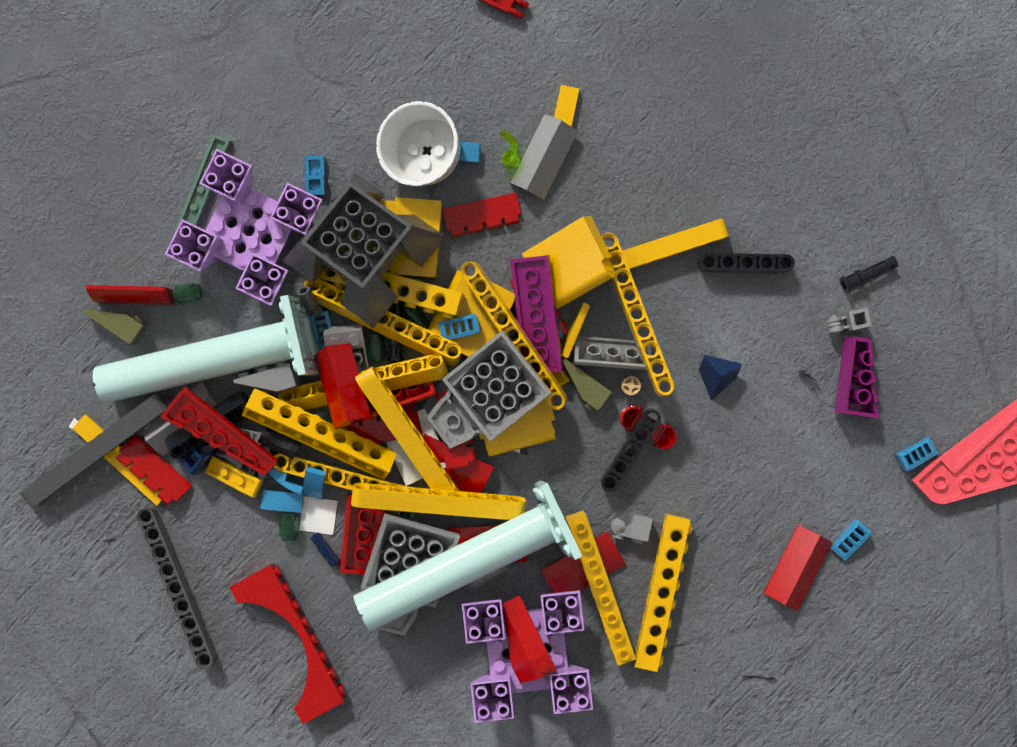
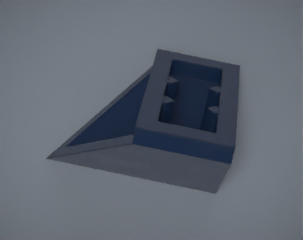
[699,355,742,400]
[179,443,219,475]

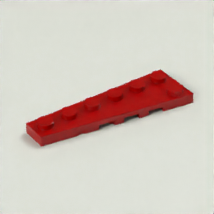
[160,386,278,476]

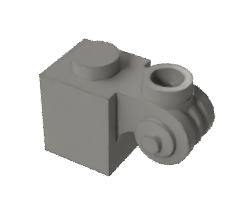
[826,307,872,334]
[610,513,653,544]

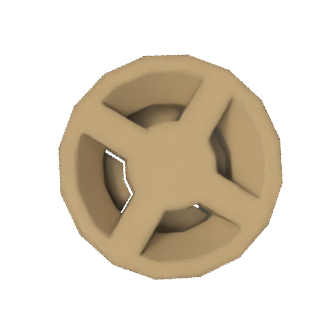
[621,376,641,395]

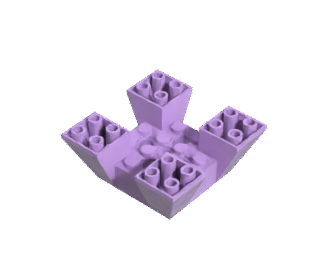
[165,149,323,306]
[462,590,593,723]

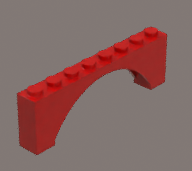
[229,563,347,724]

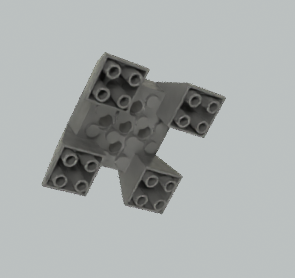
[283,172,445,328]

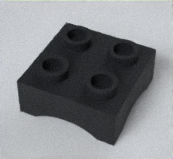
[258,415,306,460]

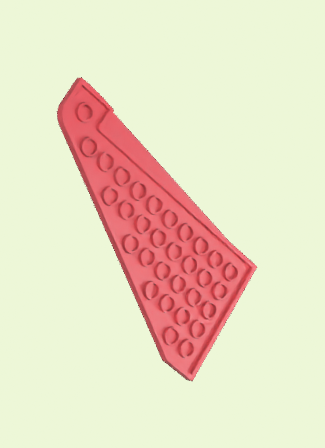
[911,399,1017,504]

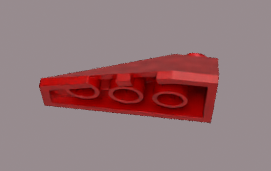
[502,595,556,683]

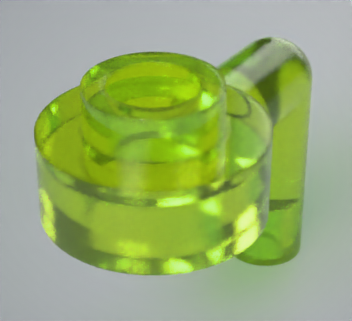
[500,129,521,169]

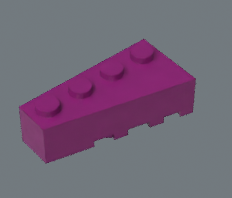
[834,336,880,418]

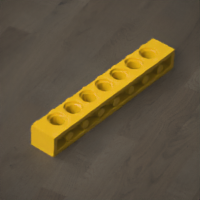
[318,267,465,319]
[242,388,397,480]
[565,511,636,666]
[633,513,692,672]

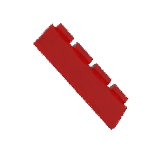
[442,193,521,238]
[434,391,476,469]
[345,404,423,450]
[116,435,192,505]

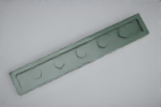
[171,134,232,240]

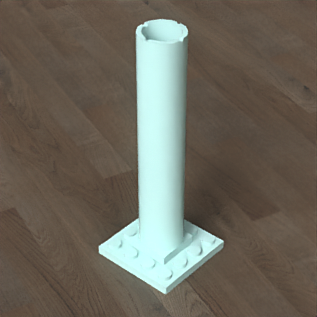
[93,295,319,403]
[354,481,582,631]

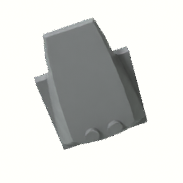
[426,330,552,448]
[361,514,460,636]

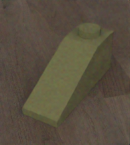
[82,309,148,345]
[563,358,612,411]

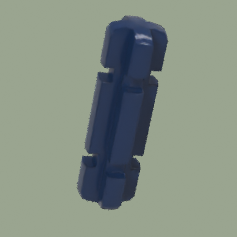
[310,532,340,567]

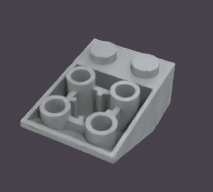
[323,323,370,372]
[233,360,303,391]

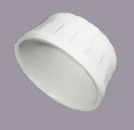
[376,101,460,186]

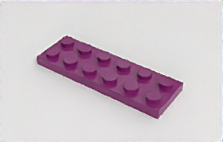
[510,255,564,373]

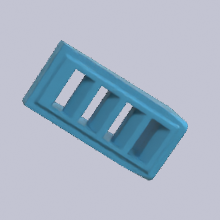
[309,308,333,351]
[438,314,480,340]
[895,437,938,472]
[830,519,872,561]

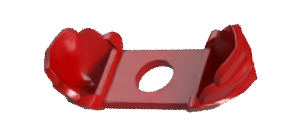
[620,406,677,450]

